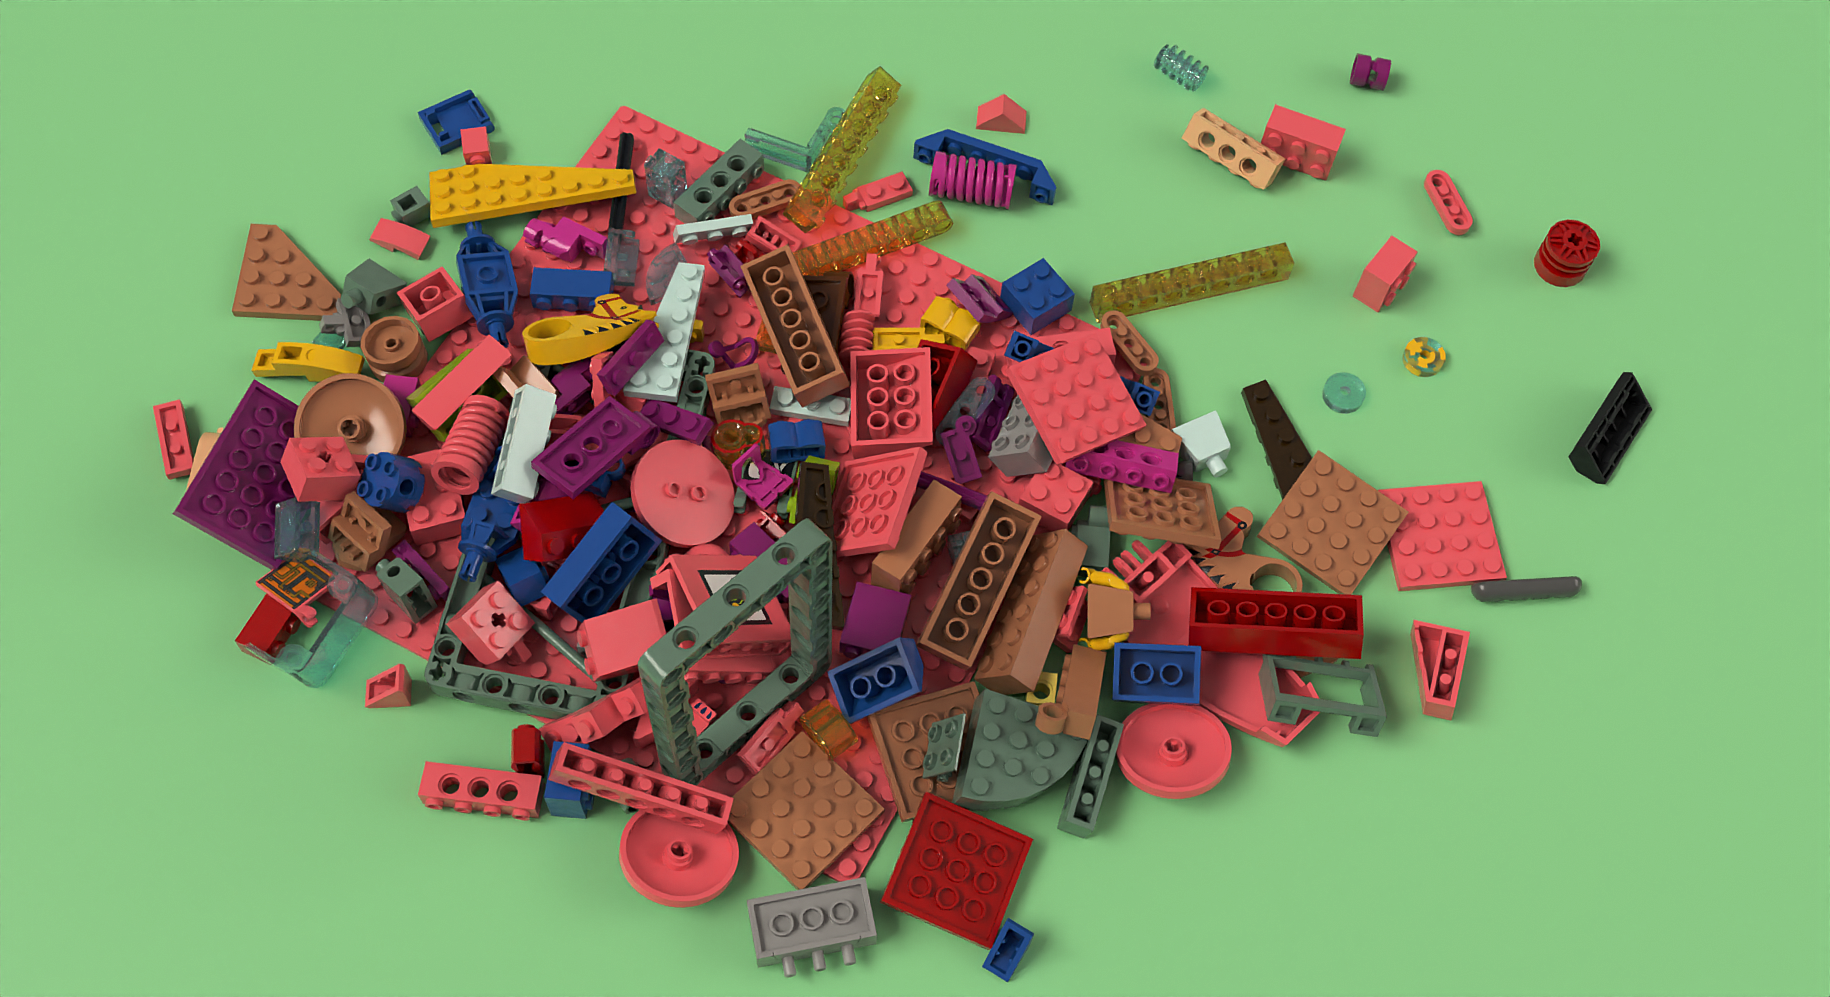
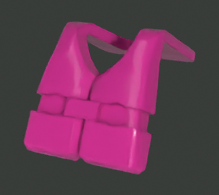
[732,444,794,510]

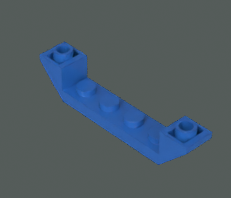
[913,129,1056,205]
[1004,331,1160,416]

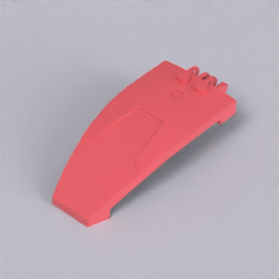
[1102,540,1320,748]

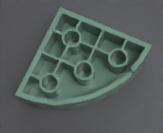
[952,689,1087,811]

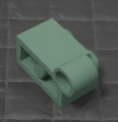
[1070,505,1110,577]

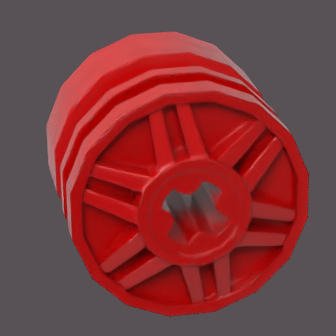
[1534,219,1600,287]

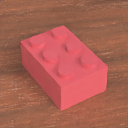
[1261,104,1346,181]
[406,449,466,546]

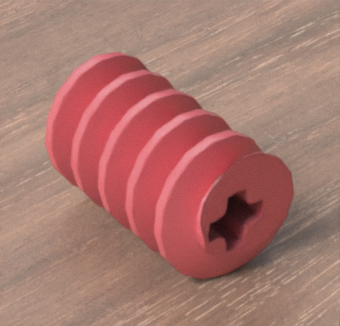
[838,310,875,368]

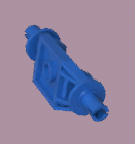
[456,221,518,348]
[458,446,520,582]

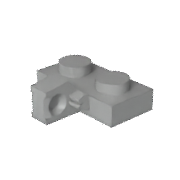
[319,298,371,347]

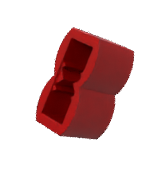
[511,724,545,779]

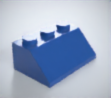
[827,637,924,725]

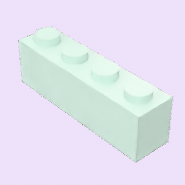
[491,384,557,504]

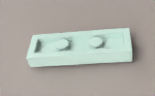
[673,214,753,245]
[769,386,851,427]

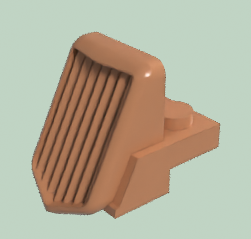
[705,363,771,437]
[328,491,407,572]

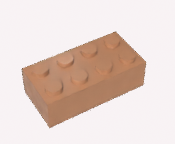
[871,480,963,594]

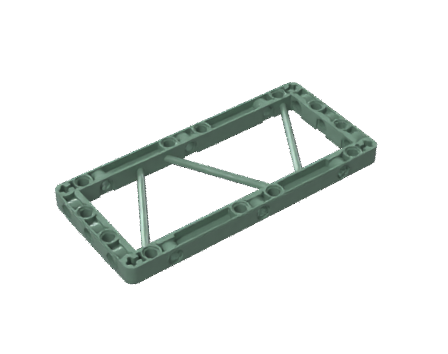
[424,339,716,720]

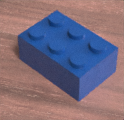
[1112,643,1202,706]

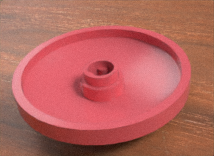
[1116,703,1232,799]
[619,810,739,908]

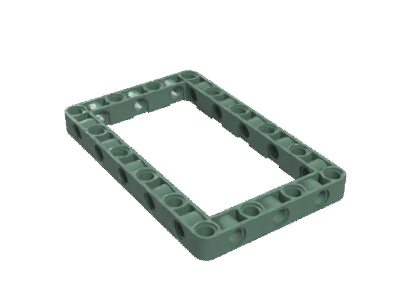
[638,518,832,786]

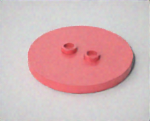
[630,440,735,548]

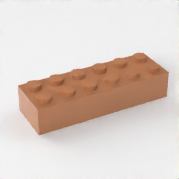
[740,244,851,408]
[916,491,1042,671]
[974,529,1088,695]

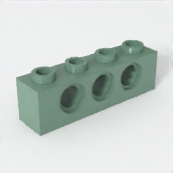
[673,138,764,224]
[1057,714,1124,839]

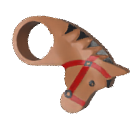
[1182,507,1303,592]

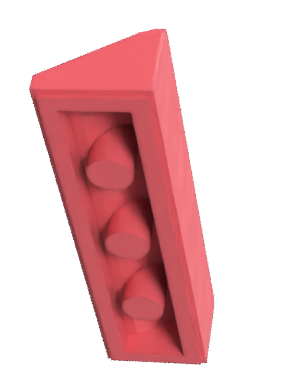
[411,335,512,430]

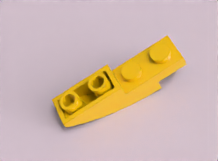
[251,342,365,382]

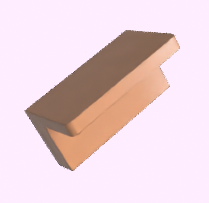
[493,355,558,398]

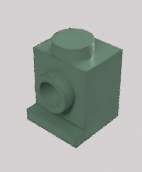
[390,186,431,227]

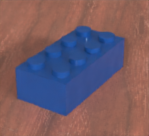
[541,502,662,623]

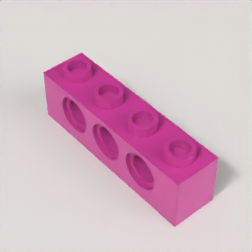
[1065,440,1179,493]

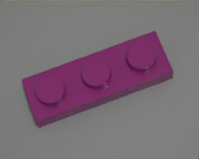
[597,319,665,396]
[640,399,714,446]

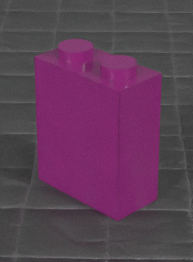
[839,582,911,659]

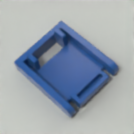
[418,90,495,155]

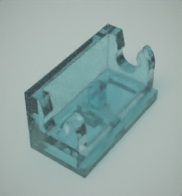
[604,227,640,287]

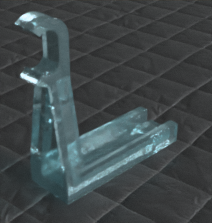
[745,107,846,173]

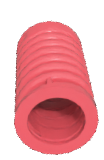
[431,395,510,495]

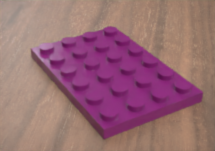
[172,379,315,570]

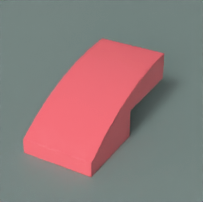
[369,218,430,260]

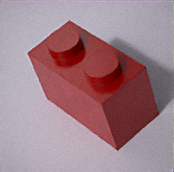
[235,594,301,665]

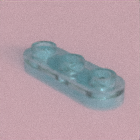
[935,377,995,446]

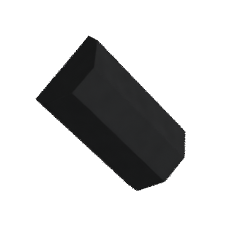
[1568,372,1652,484]

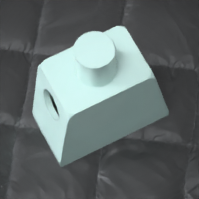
[1171,410,1231,478]

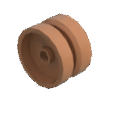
[360,316,428,383]

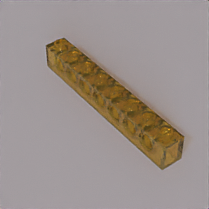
[783,66,902,233]
[1090,242,1294,323]

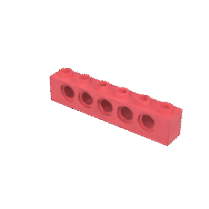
[548,742,734,835]

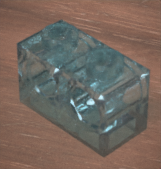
[644,148,687,209]

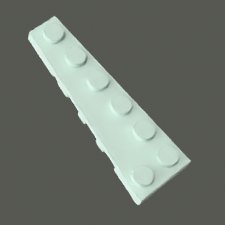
[623,262,705,402]

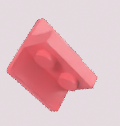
[1052,585,1088,653]

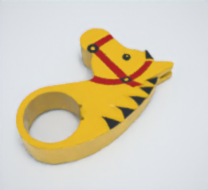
[522,294,659,365]

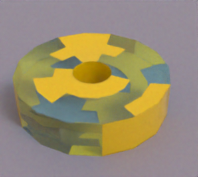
[1403,337,1446,377]

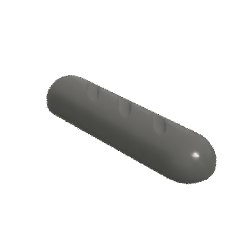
[1471,576,1582,602]

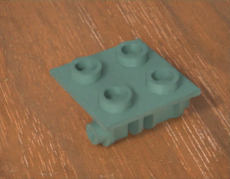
[922,713,966,782]

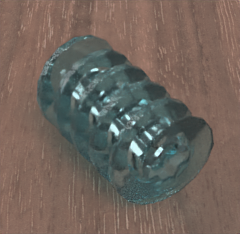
[1154,44,1209,92]

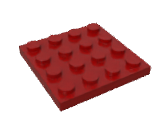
[880,792,1033,950]

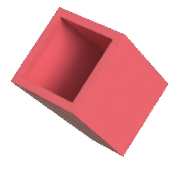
[577,598,667,682]

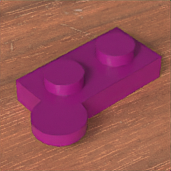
[940,415,982,484]

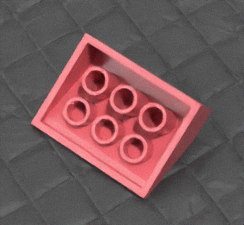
[850,347,933,460]

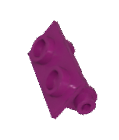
[707,244,749,298]

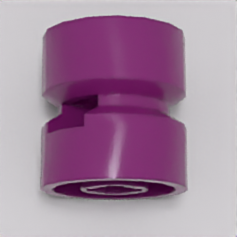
[1350,53,1391,91]

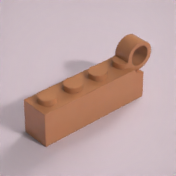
[1035,644,1107,740]

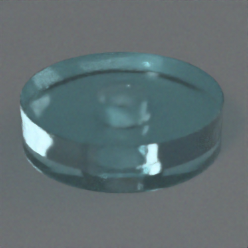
[1322,372,1366,414]

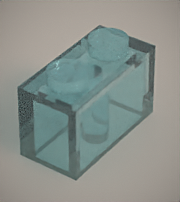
[274,497,320,563]

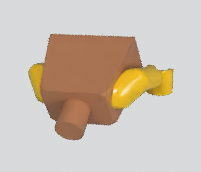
[1079,567,1151,651]

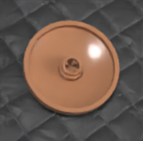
[294,373,407,483]

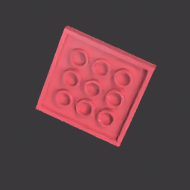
[1005,333,1147,466]
[831,447,928,558]
[1378,481,1507,591]

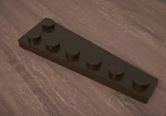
[1241,380,1312,500]
[787,461,844,630]

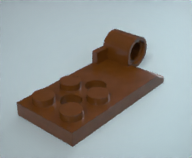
[781,271,854,374]

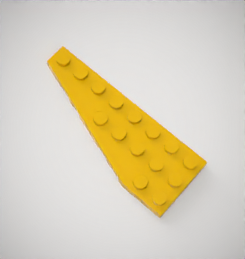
[429,164,637,228]

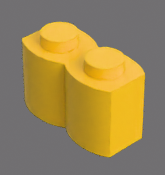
[920,296,981,351]

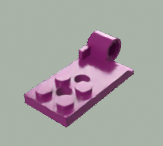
[531,396,660,499]

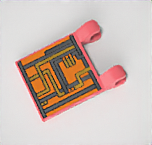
[255,550,352,628]

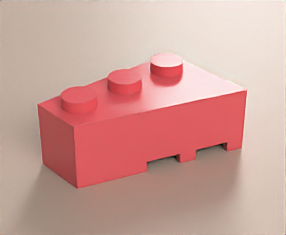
[1411,620,1470,721]

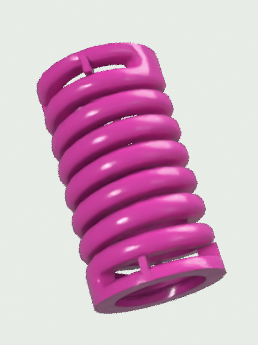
[929,151,1017,210]

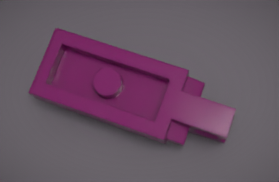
[392,539,450,602]

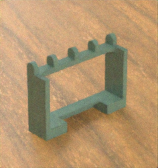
[1258,654,1387,737]

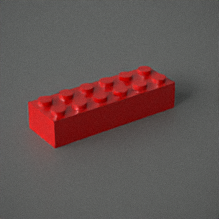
[1188,587,1364,659]

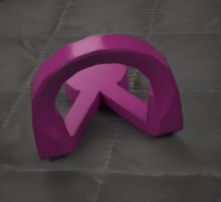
[708,337,759,369]

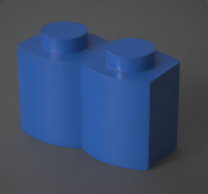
[768,419,826,463]

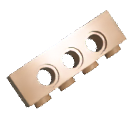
[1181,108,1285,190]

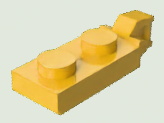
[873,327,945,350]

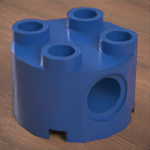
[357,452,425,513]

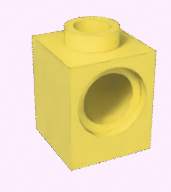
[1025,672,1058,706]

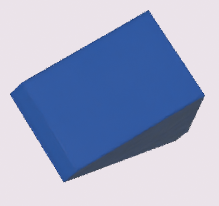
[982,918,1034,982]

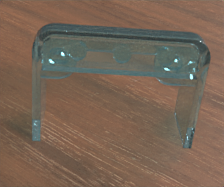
[244,549,378,688]

